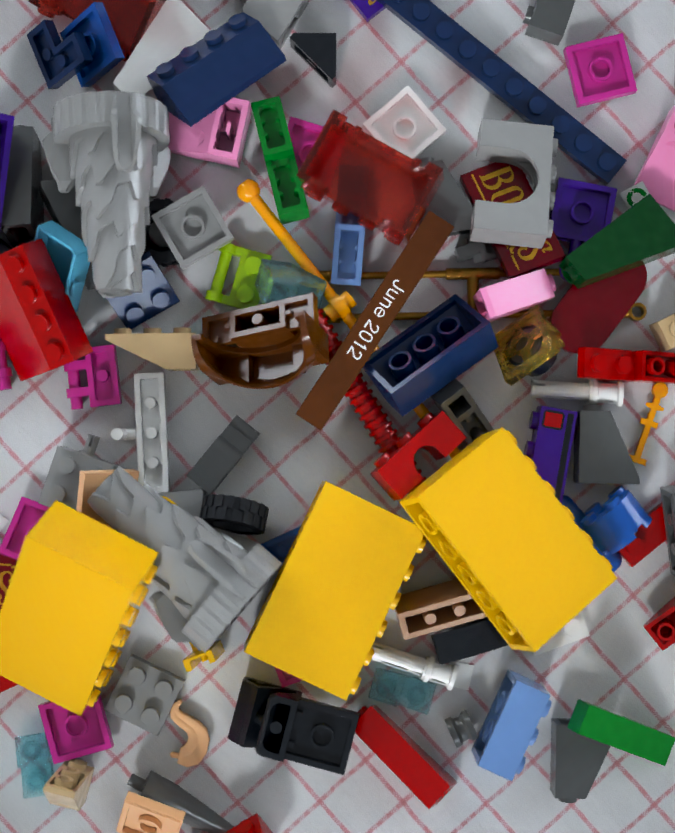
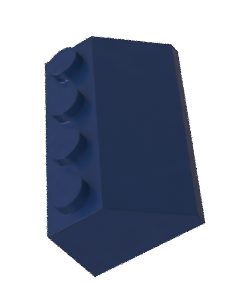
[147,12,287,127]
[363,294,499,417]

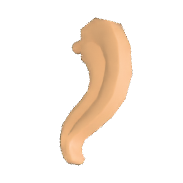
[170,699,210,767]

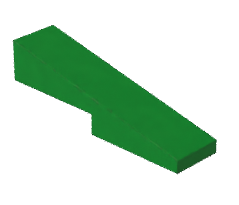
[251,96,310,224]
[567,699,675,766]

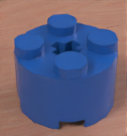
[579,485,652,556]

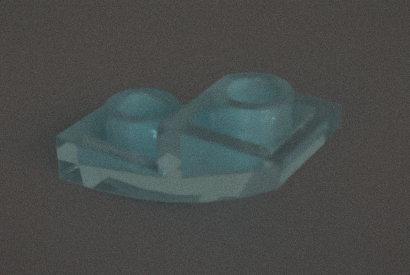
[368,668,437,714]
[15,732,54,799]

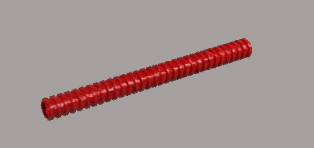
[318,308,427,494]

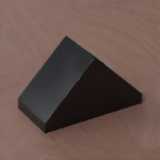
[290,33,336,88]

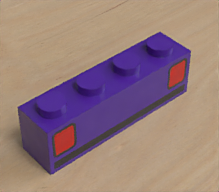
[524,406,578,504]

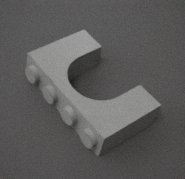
[469,118,558,249]

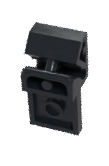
[228,676,360,775]

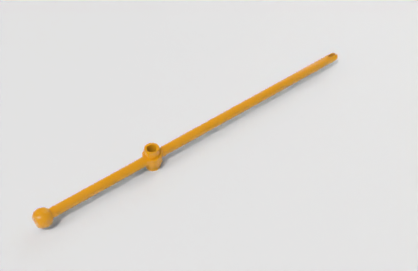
[236,179,460,459]

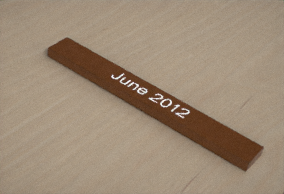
[296,210,455,431]

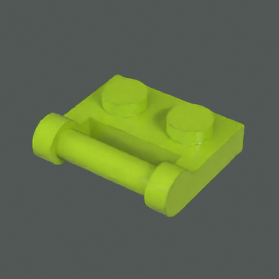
[205,243,273,309]

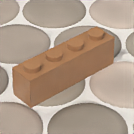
[395,579,487,640]

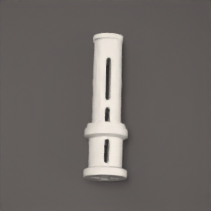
[531,379,624,407]
[371,641,459,691]

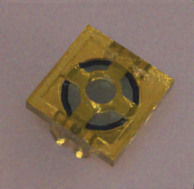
[494,304,565,386]

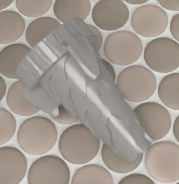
[43,91,171,298]
[87,466,282,652]

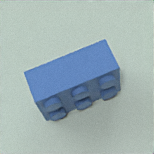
[471,669,551,781]

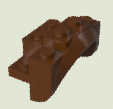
[191,292,329,389]

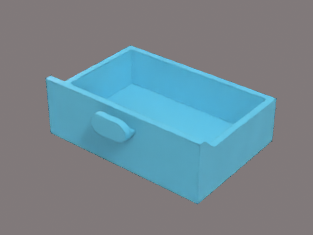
[34,220,90,312]

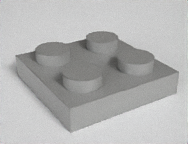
[151,185,235,270]
[104,654,185,736]

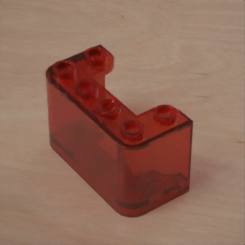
[296,109,444,246]

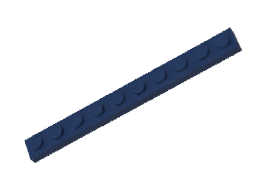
[377,0,627,186]

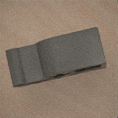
[186,415,260,494]

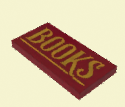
[460,162,566,279]

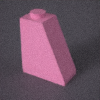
[473,268,556,322]

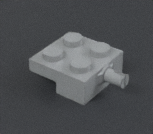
[38,434,119,510]

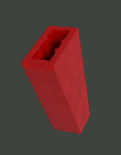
[355,705,457,809]

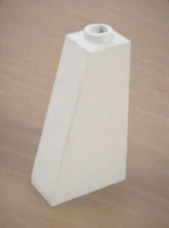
[113,0,210,99]

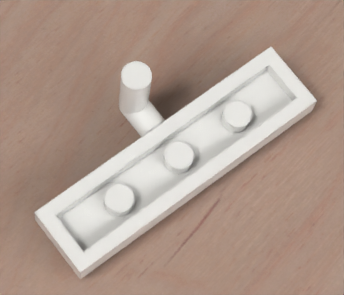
[111,372,170,493]

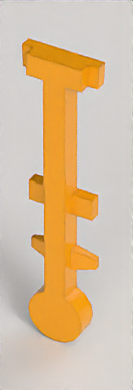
[629,383,668,466]

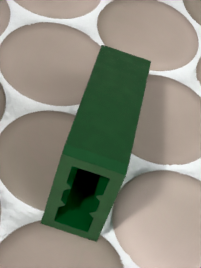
[559,194,675,289]

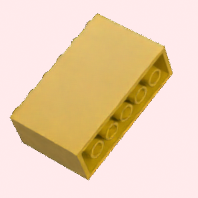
[399,427,617,652]
[244,481,427,700]
[0,500,159,717]

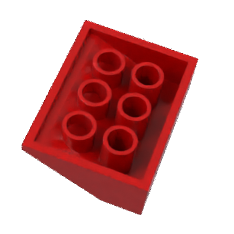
[0,239,93,381]

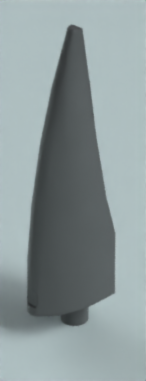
[127,770,234,833]

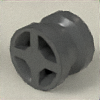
[444,710,478,748]

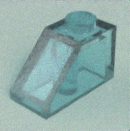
[255,259,327,309]

